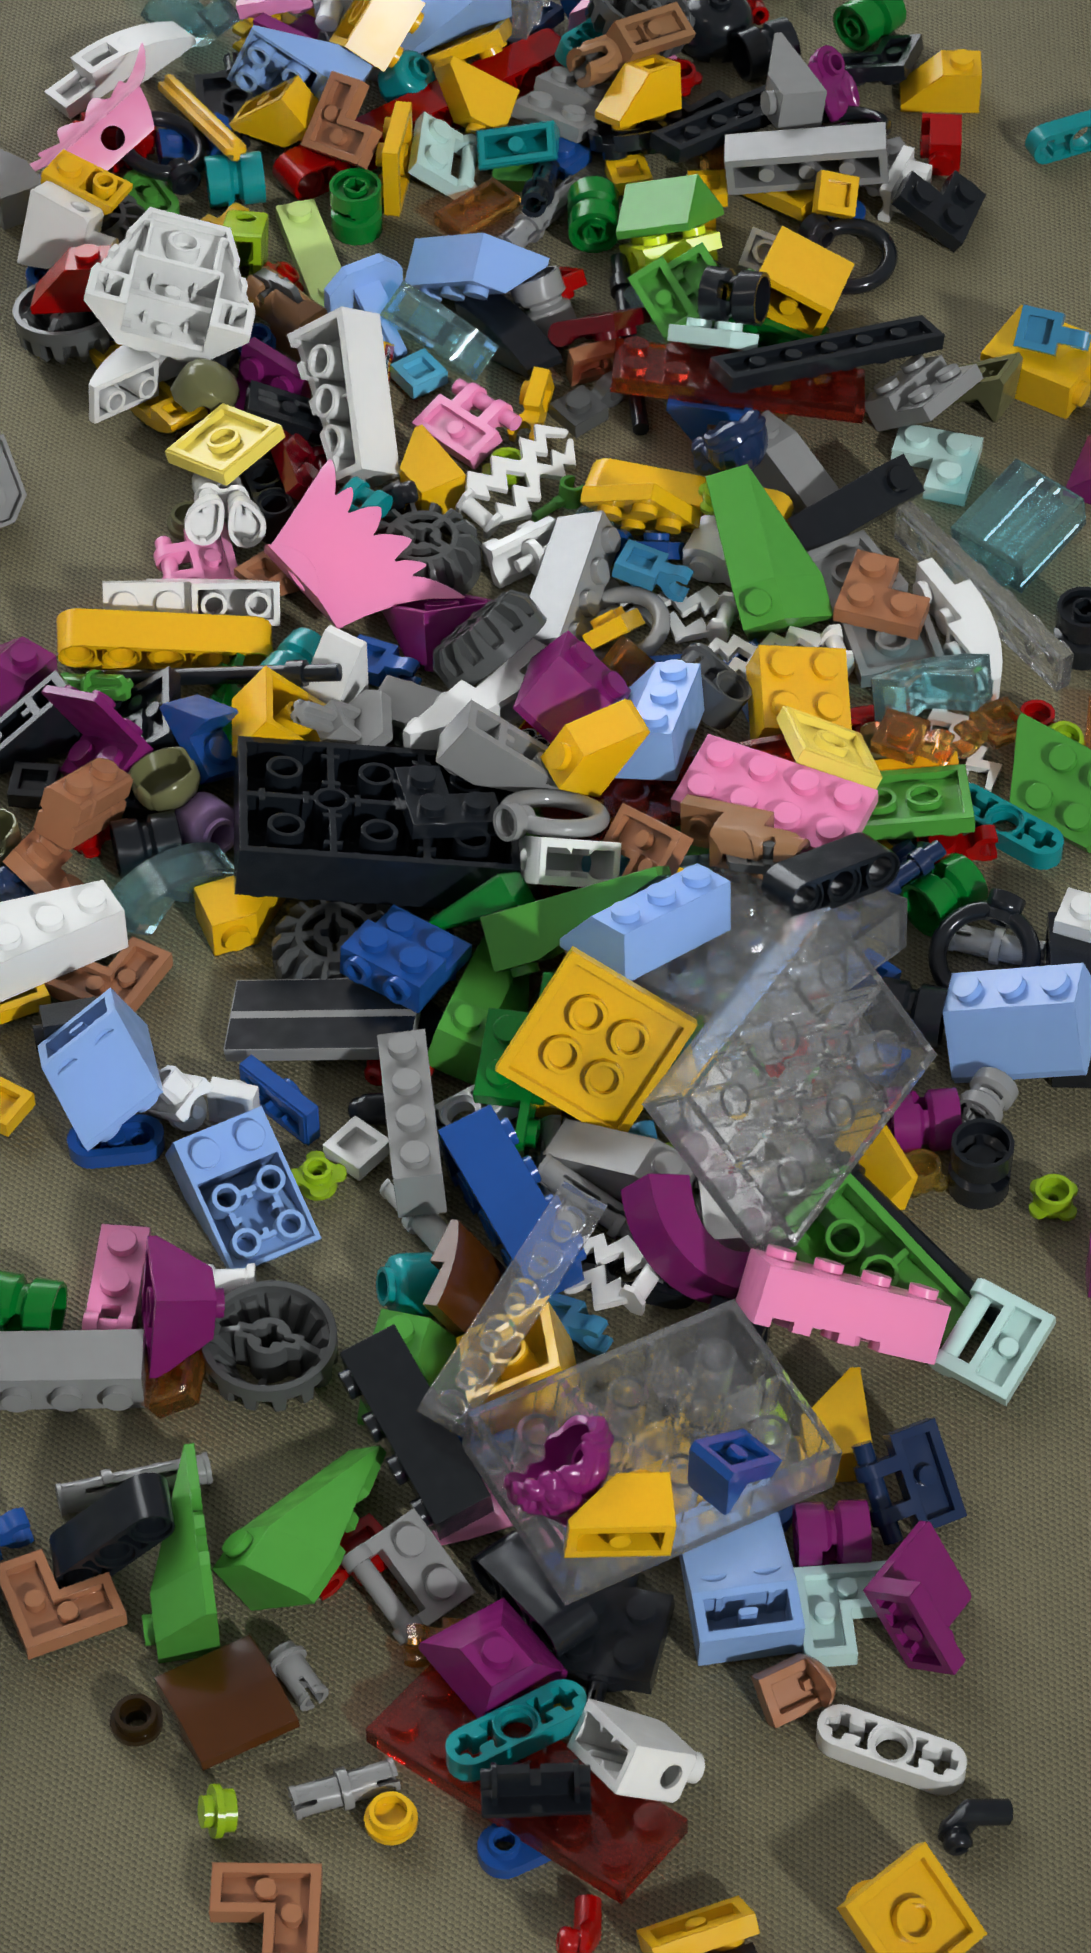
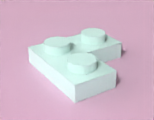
[667,317,759,351]
[891,424,983,506]
[793,1560,887,1667]

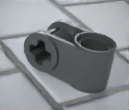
[677,643,752,729]

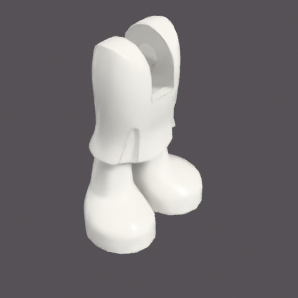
[184,473,266,548]

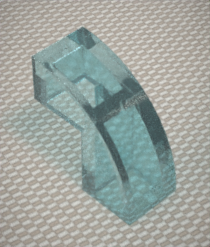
[140,0,242,47]
[380,281,499,380]
[871,654,993,724]
[111,842,234,936]

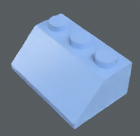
[404,232,550,303]
[615,659,705,781]
[560,863,731,981]
[943,963,1091,1083]

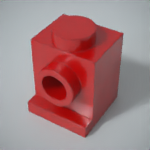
[920,113,962,176]

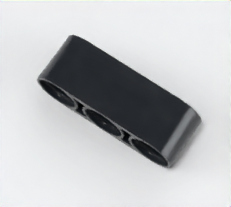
[241,450,294,544]
[761,832,900,920]
[49,1473,175,1589]
[470,1530,600,1658]

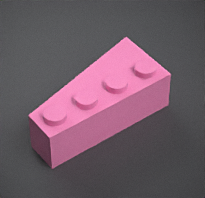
[734,1244,951,1365]

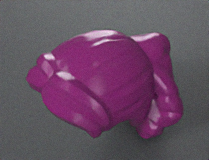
[503,1415,614,1526]

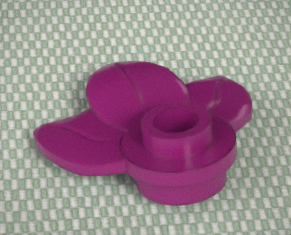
[807,45,860,122]

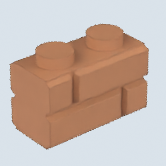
[34,758,133,850]

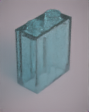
[951,458,1086,593]

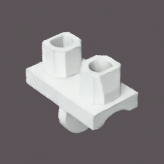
[863,145,933,223]
[481,516,556,589]
[140,1065,213,1131]

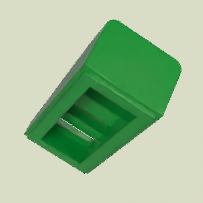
[429,872,536,930]

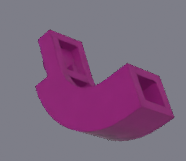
[620,1173,750,1304]

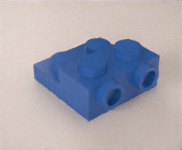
[340,905,472,1014]

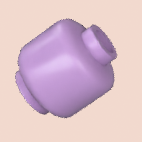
[175,792,234,859]

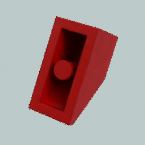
[30,244,111,314]

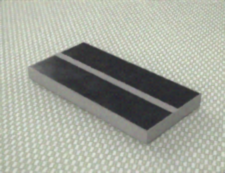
[223,978,421,1062]

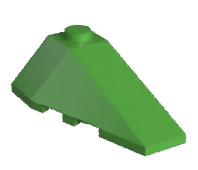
[705,464,833,641]
[480,866,671,978]
[428,934,529,1085]
[142,1443,221,1664]
[212,1445,387,1611]

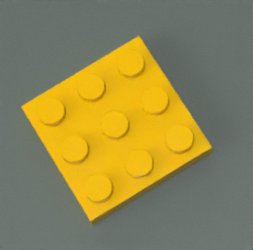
[495,946,698,1132]

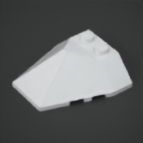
[83,207,256,362]

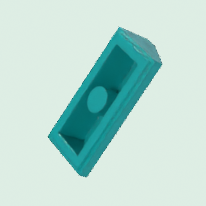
[476,120,560,171]

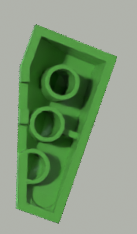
[775,1170,971,1346]

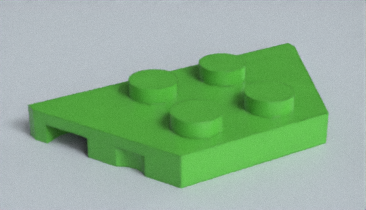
[1010,713,1091,853]

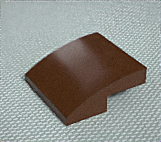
[423,1219,514,1337]
[154,1635,300,1771]

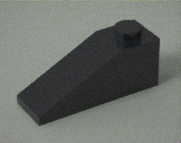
[786,454,925,552]
[0,670,82,775]

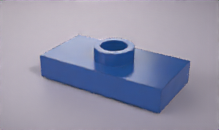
[239,1054,320,1146]

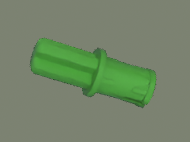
[60,669,134,701]

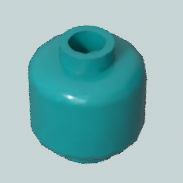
[377,50,436,103]
[376,1252,439,1317]

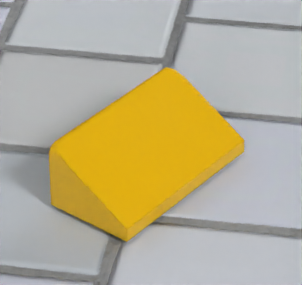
[834,1106,918,1210]

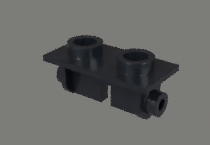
[480,1759,592,1818]

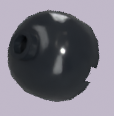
[683,0,754,63]

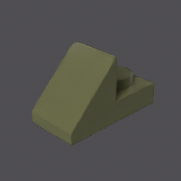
[953,352,1023,422]

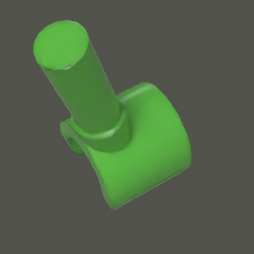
[531,475,584,522]

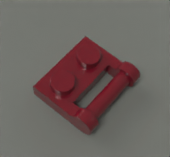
[548,306,651,347]
[271,429,339,502]

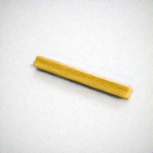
[158,74,247,161]

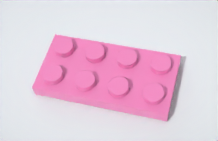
[671,734,879,854]

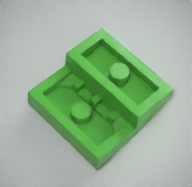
[627,242,718,342]

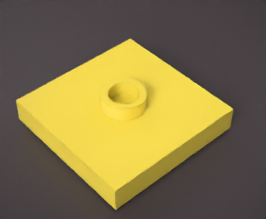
[165,403,285,486]
[776,706,883,789]

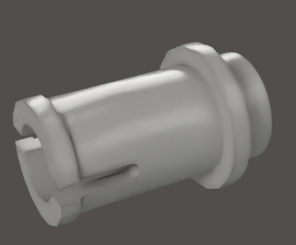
[267,1641,329,1711]

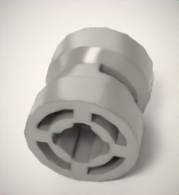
[959,1067,1019,1123]

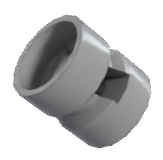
[510,265,577,337]

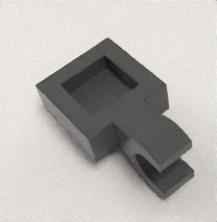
[549,371,624,438]

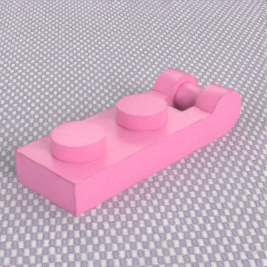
[82,1224,151,1330]

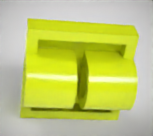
[619,224,723,275]

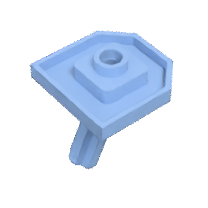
[324,253,407,363]

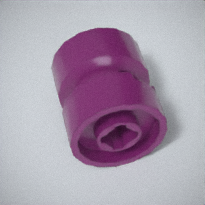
[885,1088,962,1153]
[792,1499,872,1567]

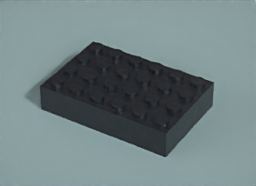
[233,736,521,910]

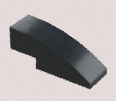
[454,294,563,378]

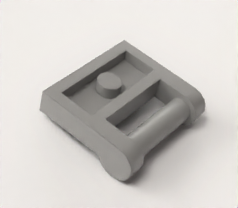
[341,1508,475,1646]

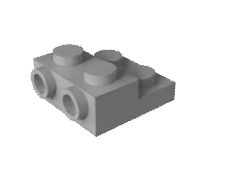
[511,66,611,143]
[862,354,984,432]

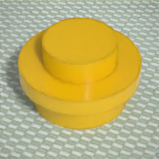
[364,1791,418,1845]

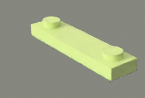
[275,198,341,307]

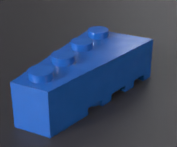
[438,1104,587,1306]

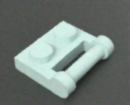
[408,111,478,204]
[928,1278,1056,1406]

